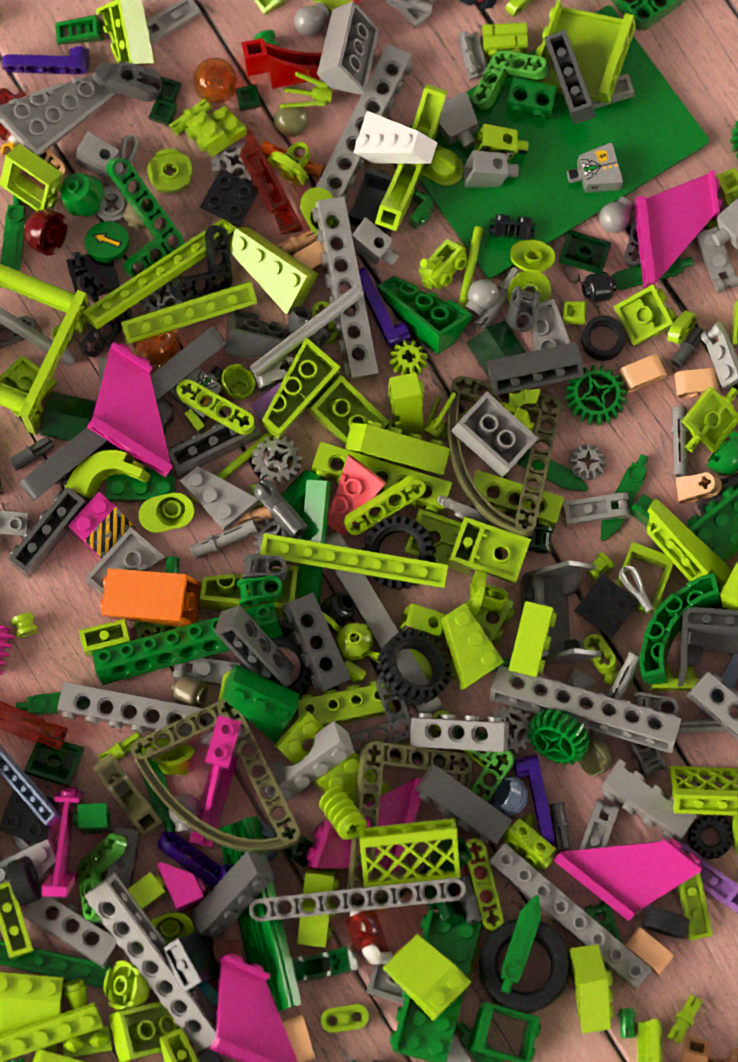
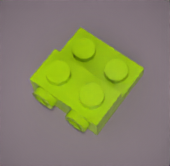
[185,105,249,158]
[613,284,677,347]
[0,355,58,417]

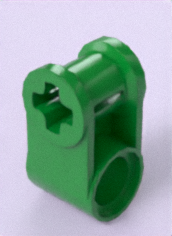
[237,576,283,607]

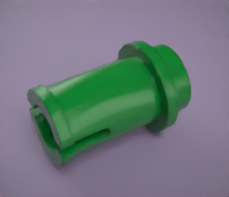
[165,556,180,574]
[617,1008,636,1038]

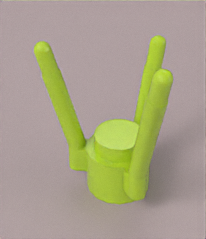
[280,72,332,108]
[424,392,474,441]

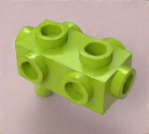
[418,239,468,290]
[502,814,556,871]

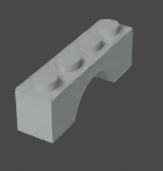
[261,721,354,801]

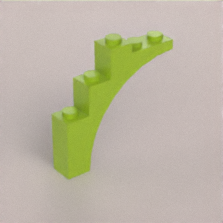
[375,84,448,231]

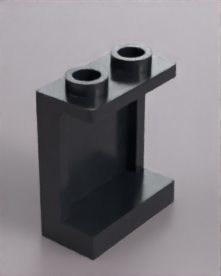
[348,168,393,237]
[161,931,222,993]

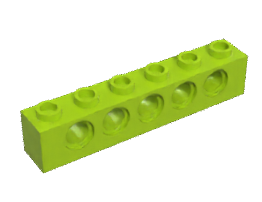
[312,441,452,514]

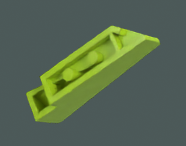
[647,499,733,590]

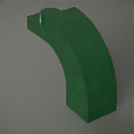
[424,837,473,925]
[291,945,358,984]

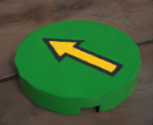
[84,221,130,263]

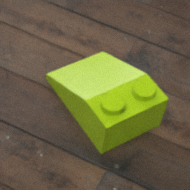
[306,375,389,454]
[383,934,471,1021]
[108,1000,192,1062]

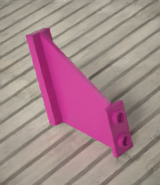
[634,170,722,289]
[87,342,173,477]
[189,715,242,849]
[306,778,421,872]
[42,787,84,897]
[553,837,703,921]
[210,954,298,1062]

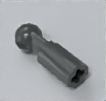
[254,480,308,539]

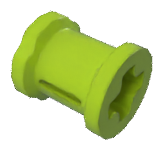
[586,552,615,581]

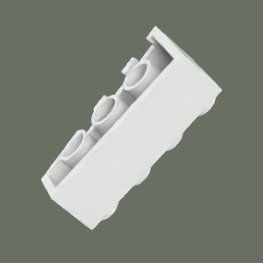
[353,111,438,164]

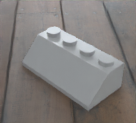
[317,1,379,95]

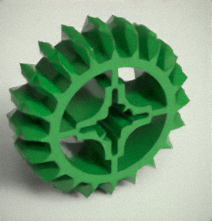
[565,365,627,426]
[527,708,590,766]

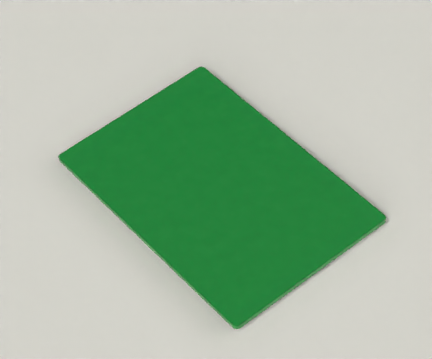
[409,5,709,279]

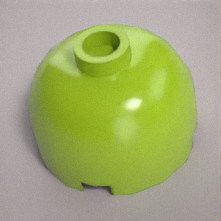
[103,961,151,1010]

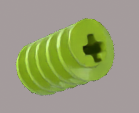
[320,786,367,840]

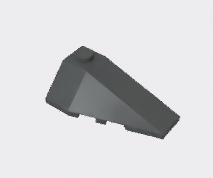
[224,310,320,358]

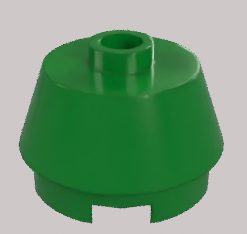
[60,173,105,217]

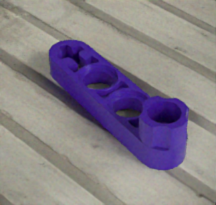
[2,46,89,75]
[359,267,411,349]
[514,754,555,845]
[157,831,235,888]

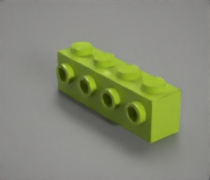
[297,681,394,727]

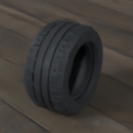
[478,918,572,1013]

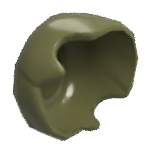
[274,107,309,137]
[579,739,613,776]

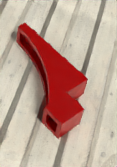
[241,38,322,89]

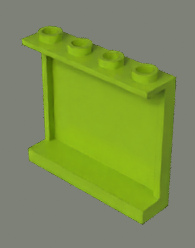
[531,0,636,104]

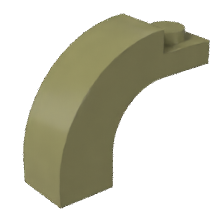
[92,754,162,836]

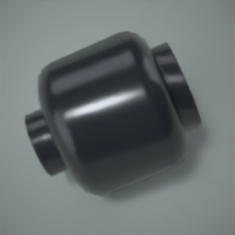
[581,272,617,303]
[320,592,355,626]

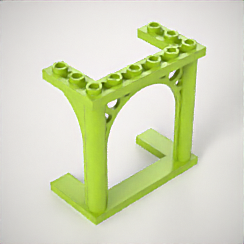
[0,264,90,435]

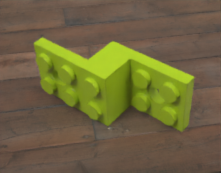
[404,509,531,584]
[274,711,392,806]

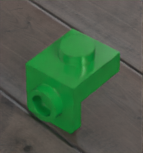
[409,190,434,230]

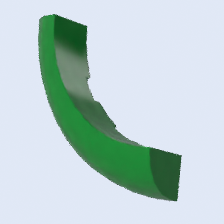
[640,573,722,685]

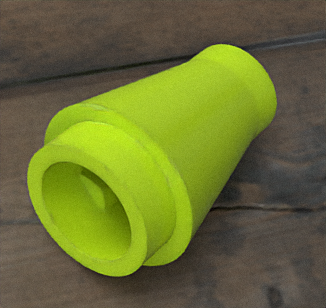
[63,979,88,1009]

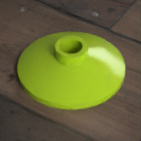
[510,239,555,272]
[508,271,551,304]

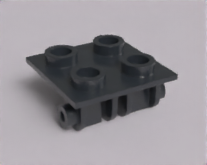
[200,169,260,227]
[489,214,537,240]
[66,252,120,299]
[574,574,639,638]
[0,789,59,844]

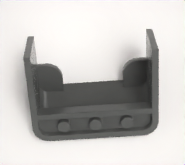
[521,560,602,664]
[678,607,738,687]

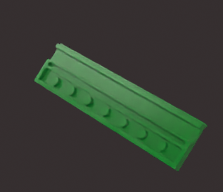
[218,816,301,1012]

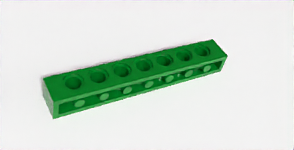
[92,602,283,685]

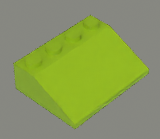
[0,972,66,1053]

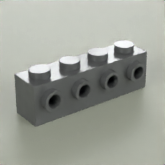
[487,342,584,396]
[168,410,260,478]
[8,487,87,579]
[415,765,512,845]
[191,851,275,939]

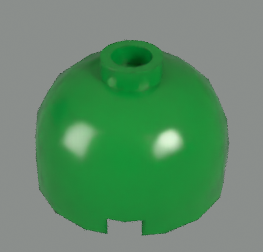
[706,430,738,476]

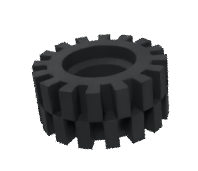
[688,815,733,859]

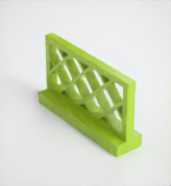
[669,766,738,815]
[358,818,460,888]
[636,1019,662,1062]

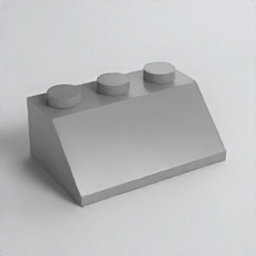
[451,392,538,477]

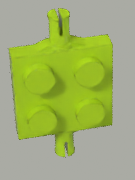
[681,387,738,452]

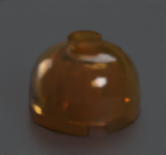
[193,58,237,104]
[133,330,180,369]

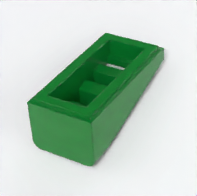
[55,15,104,45]

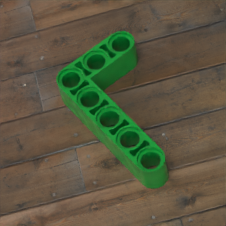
[611,0,685,31]
[106,157,184,278]

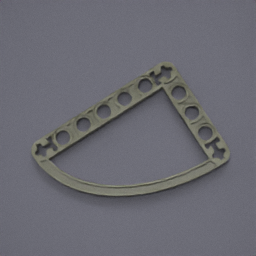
[447,376,561,537]
[131,699,300,853]
[347,741,473,907]

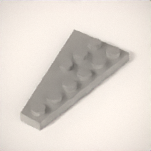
[0,72,130,156]

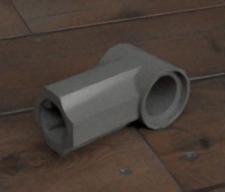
[286,306,331,348]

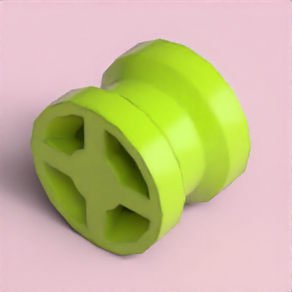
[11,612,39,638]

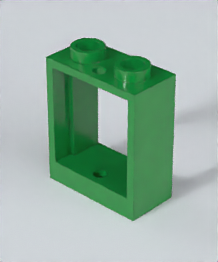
[468,1002,541,1062]

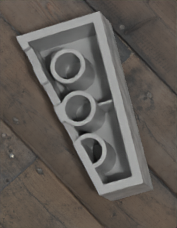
[600,759,697,842]

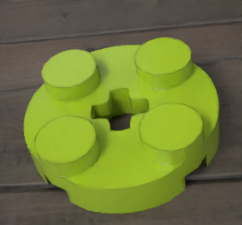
[147,148,193,194]

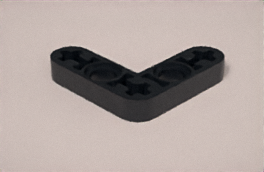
[170,225,233,300]
[77,272,132,357]

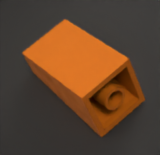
[100,568,202,627]

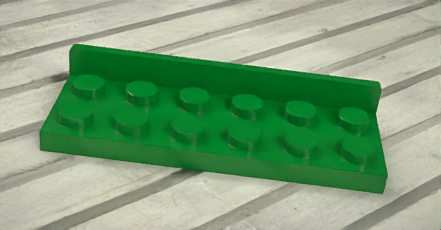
[686,485,738,562]
[390,908,482,1062]

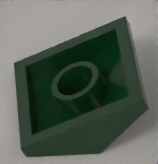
[558,230,612,273]
[466,320,526,378]
[40,392,96,442]
[24,734,84,787]

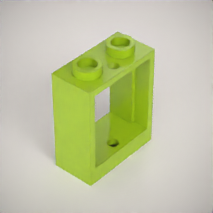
[0,143,63,211]
[616,541,674,614]

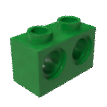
[507,77,557,120]
[73,803,111,835]

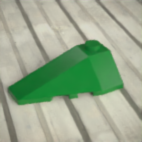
[377,276,472,355]

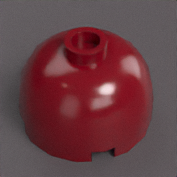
[24,209,68,256]

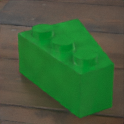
[222,664,300,744]

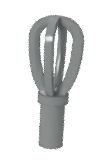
[386,0,433,13]
[120,135,139,163]
[619,565,654,613]

